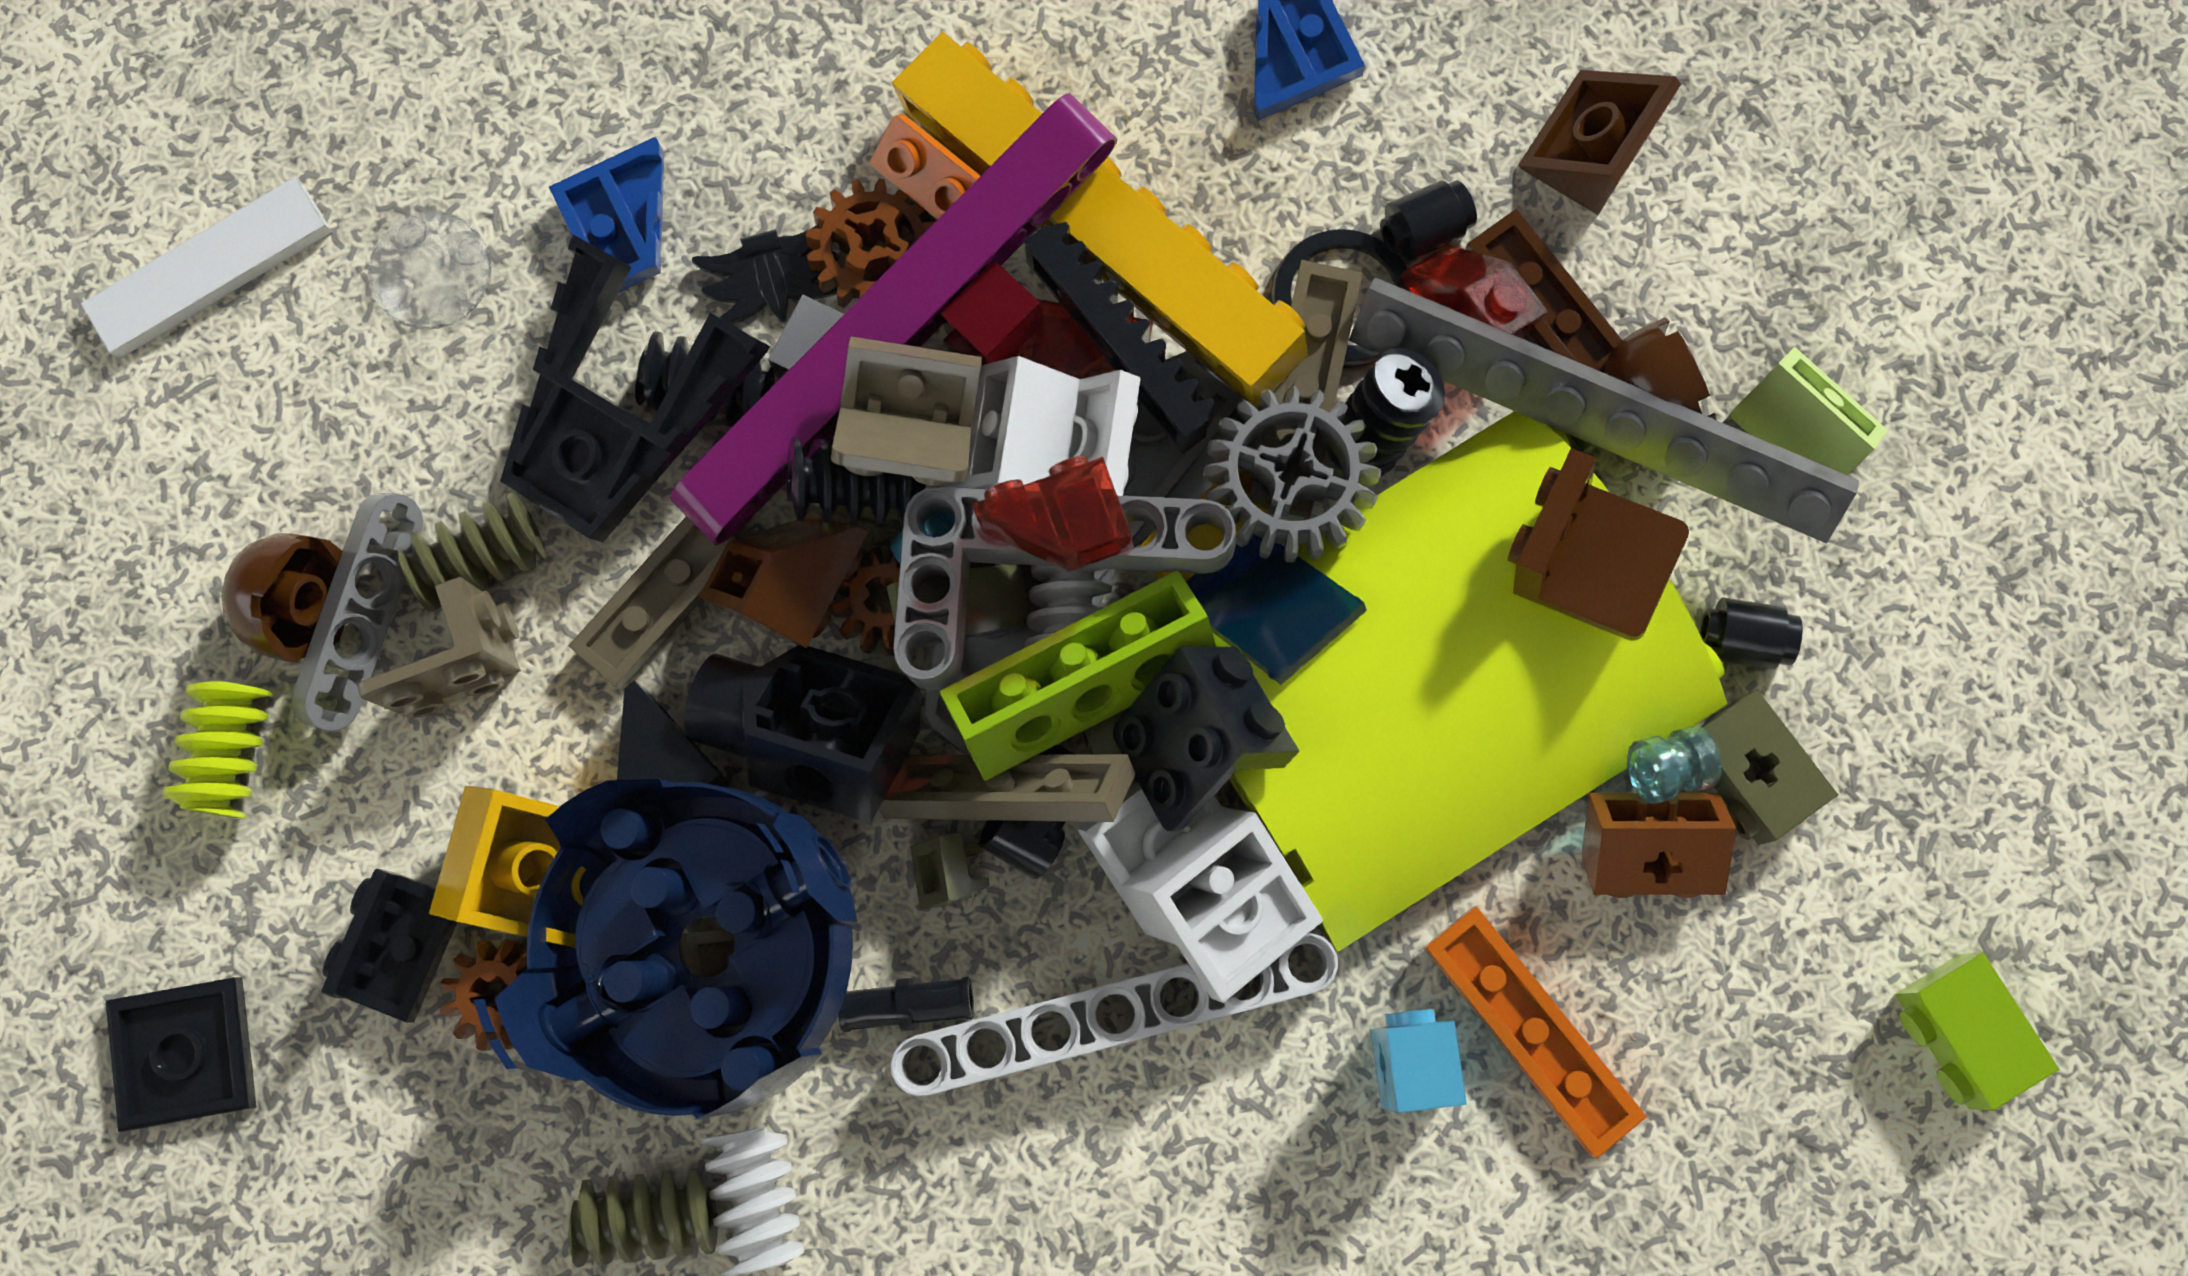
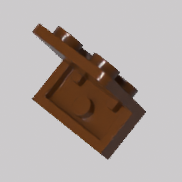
[1508,448,1689,641]

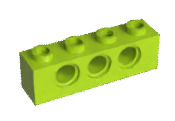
[939,570,1216,781]

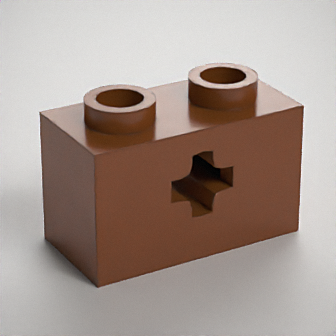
[1582,793,1736,898]

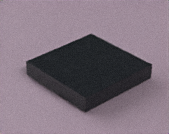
[105,977,257,1132]

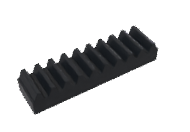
[1024,222,1215,454]

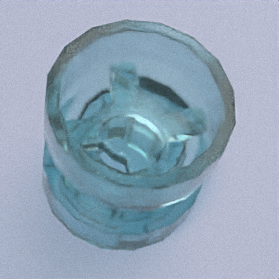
[1627,725,1721,804]

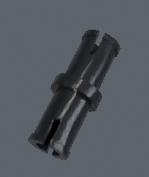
[838,977,974,1032]

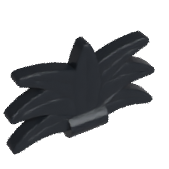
[692,225,838,324]

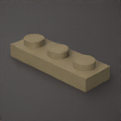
[568,517,736,691]

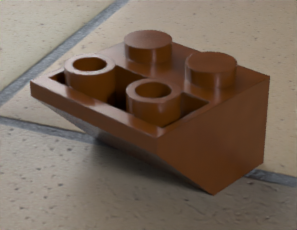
[699,515,868,648]

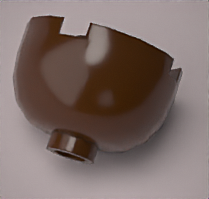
[1604,317,1717,420]
[221,533,345,663]

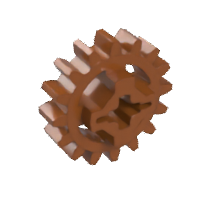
[806,178,935,308]

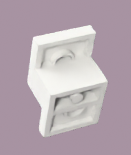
[926,356,1140,496]
[1077,782,1323,1003]

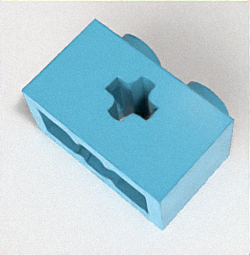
[1370,1009,1467,1113]

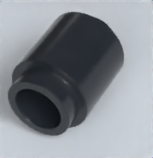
[1380,180,1477,261]
[1700,597,1803,670]

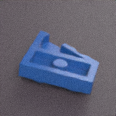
[1254,0,1365,121]
[549,136,664,293]

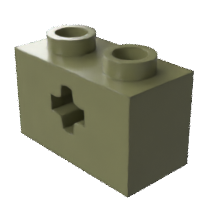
[1679,689,1839,846]

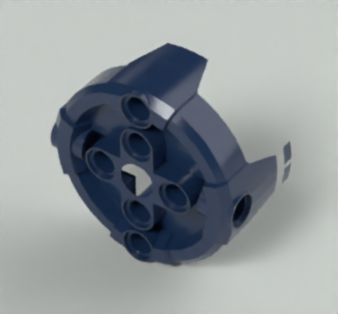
[474,779,857,1120]

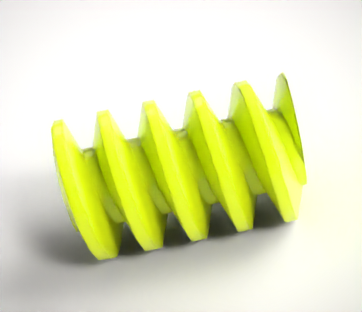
[163,681,274,819]

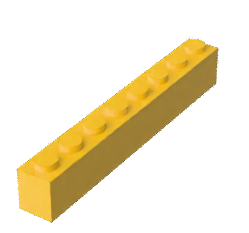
[891,31,1308,409]

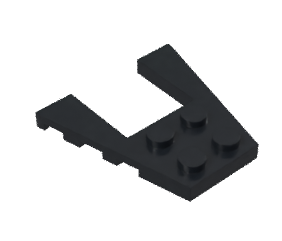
[500,234,771,543]

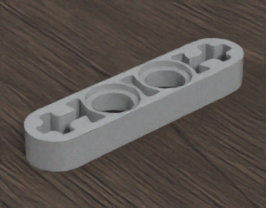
[291,493,423,732]

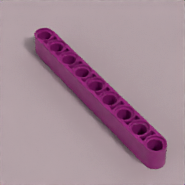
[669,93,1117,545]

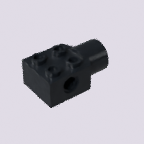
[683,645,921,824]

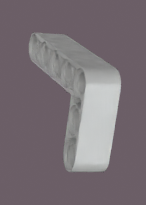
[894,487,1236,690]

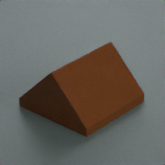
[1518,70,1681,215]

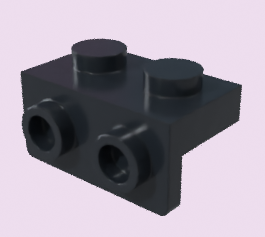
[321,868,458,1023]

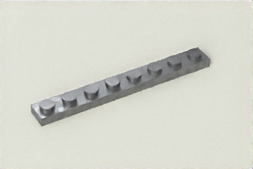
[1349,277,1859,544]

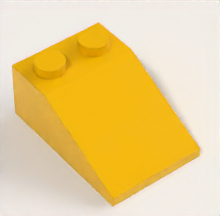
[429,785,587,948]

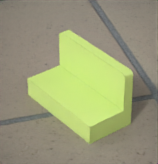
[1730,347,1888,475]

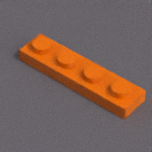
[1422,906,1647,1159]

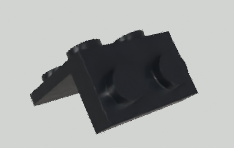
[1113,646,1299,831]

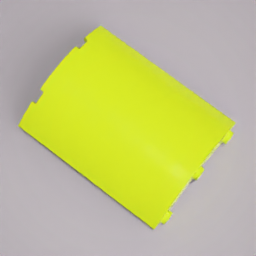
[1200,411,1728,953]

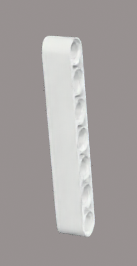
[891,933,1338,1096]

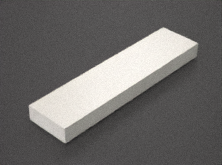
[80,176,332,359]

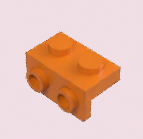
[869,114,980,220]

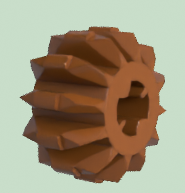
[831,547,900,656]
[439,939,527,1051]

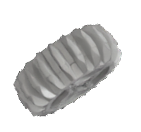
[1203,385,1381,563]

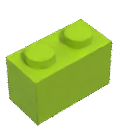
[1895,952,2060,1111]

